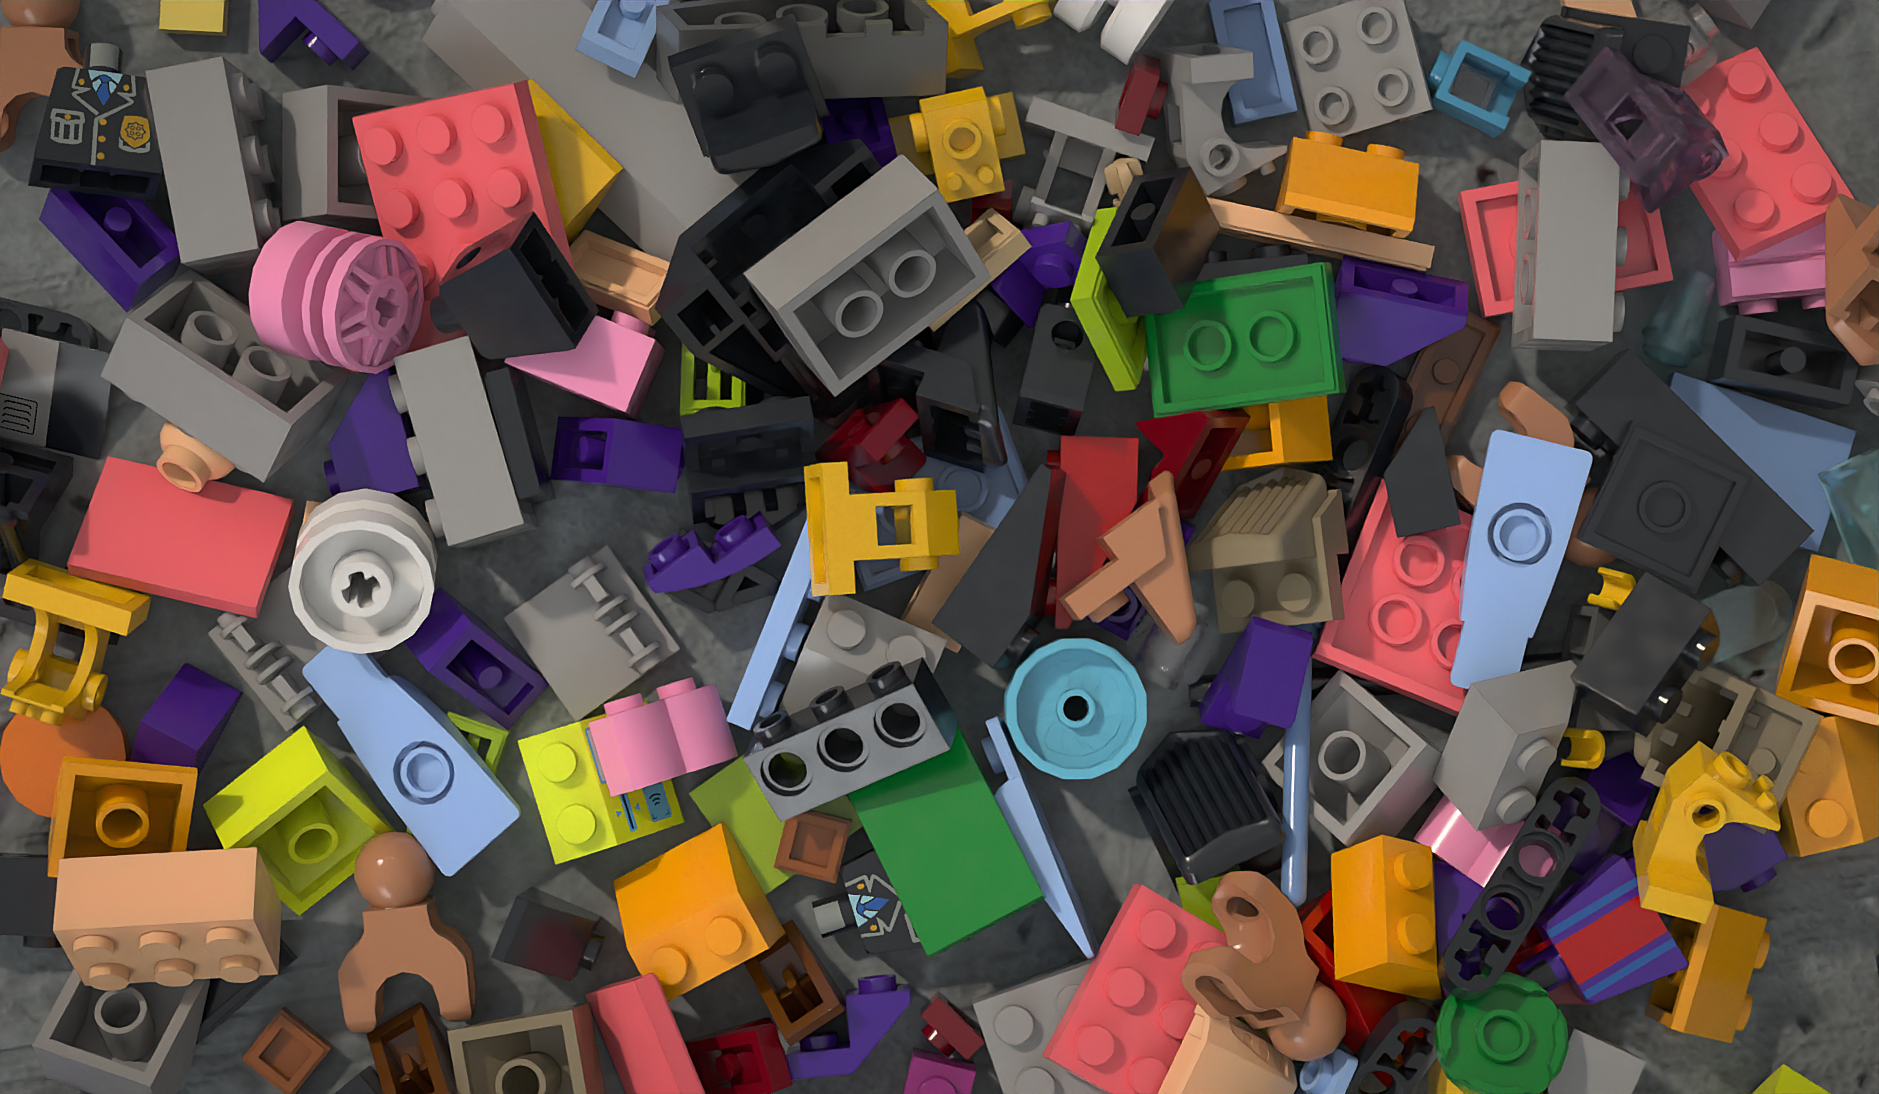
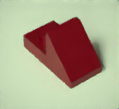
[815,398,927,494]
[1136,409,1251,520]
[684,1017,793,1094]

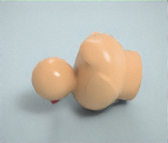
[157,420,235,492]

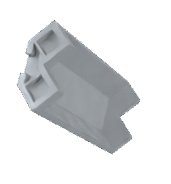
[422,0,760,262]

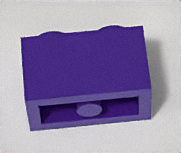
[39,189,181,313]

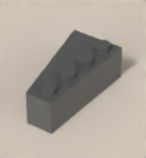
[656,0,948,104]

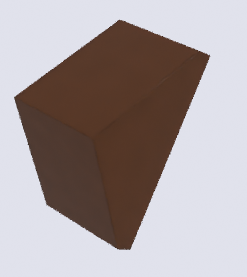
[743,919,846,1046]
[366,1002,458,1094]

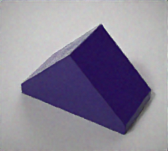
[129,663,244,779]

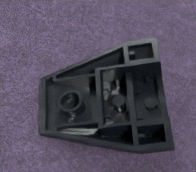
[655,139,934,429]

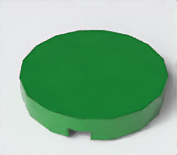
[1434,972,1569,1094]

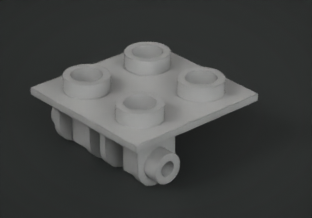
[1283,0,1434,138]
[503,545,680,722]
[208,566,387,732]

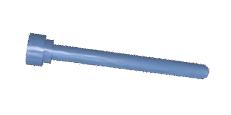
[1281,622,1324,907]

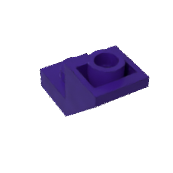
[786,974,911,1080]

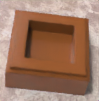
[774,809,852,883]
[241,1007,334,1094]

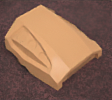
[1158,1004,1298,1094]

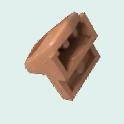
[1825,194,1879,366]
[1058,471,1198,646]

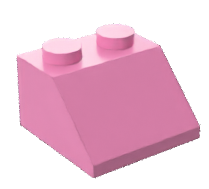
[504,310,666,420]

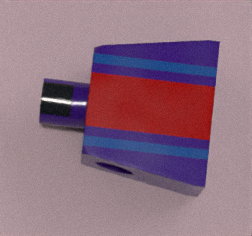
[1516,853,1689,1004]

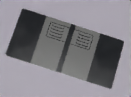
[0,327,111,460]

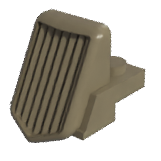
[1186,466,1349,634]
[1634,665,1824,835]

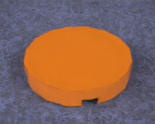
[0,703,131,818]

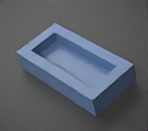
[1206,0,1298,128]

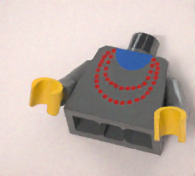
[1561,567,1636,769]

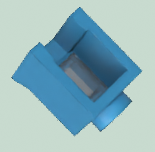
[1426,39,1532,139]

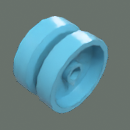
[1004,638,1147,779]

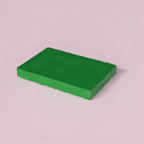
[1143,262,1346,418]
[847,725,1047,958]

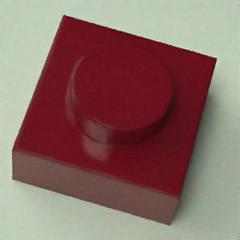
[1115,52,1168,136]
[920,991,985,1060]

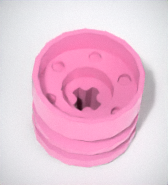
[248,221,424,374]

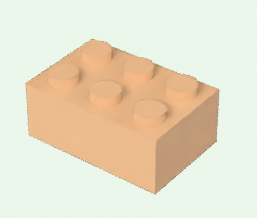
[53,847,282,991]

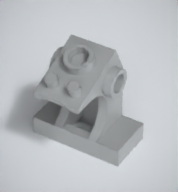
[1151,42,1288,198]
[1012,96,1155,240]

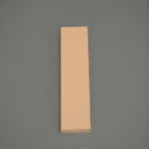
[1206,197,1435,273]

